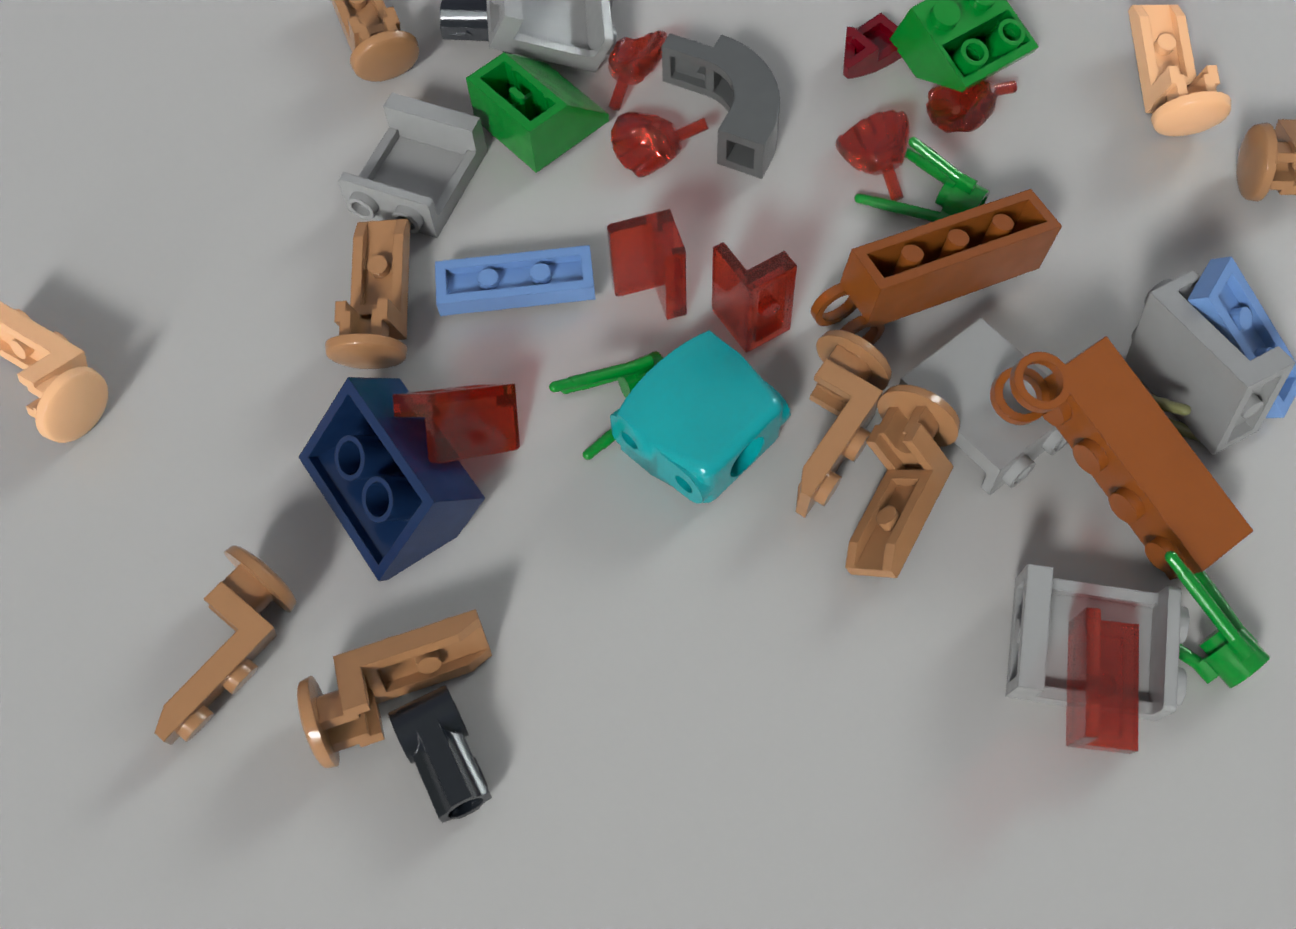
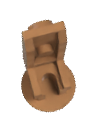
[331,0,419,82]
[1236,119,1296,202]
[325,219,410,369]
[795,330,892,518]
[845,385,960,578]
[154,545,296,745]
[297,609,492,768]

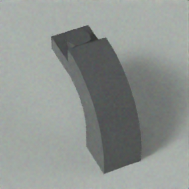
[661,33,780,179]

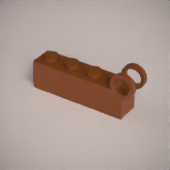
[811,189,1062,345]
[990,336,1254,580]

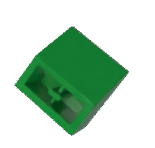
[890,0,1039,92]
[466,52,609,173]

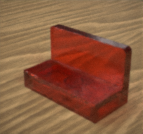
[607,209,687,320]
[712,242,797,353]
[393,384,520,463]
[1066,607,1139,754]

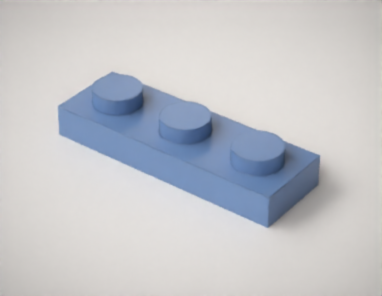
[435,245,596,316]
[1187,256,1296,418]

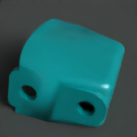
[610,330,791,504]

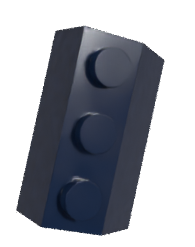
[299,377,485,581]

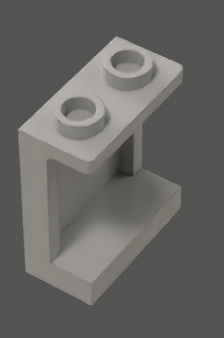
[486,0,617,72]
[338,93,487,238]
[1125,270,1296,455]
[899,318,1067,495]
[1005,564,1189,721]

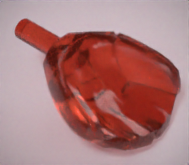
[608,30,667,111]
[926,80,1017,133]
[835,109,909,201]
[611,112,709,177]

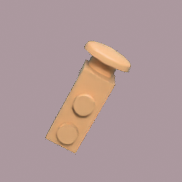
[1128,5,1231,136]
[0,301,108,443]

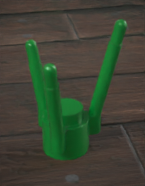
[854,137,990,222]
[549,351,663,460]
[1164,551,1270,688]

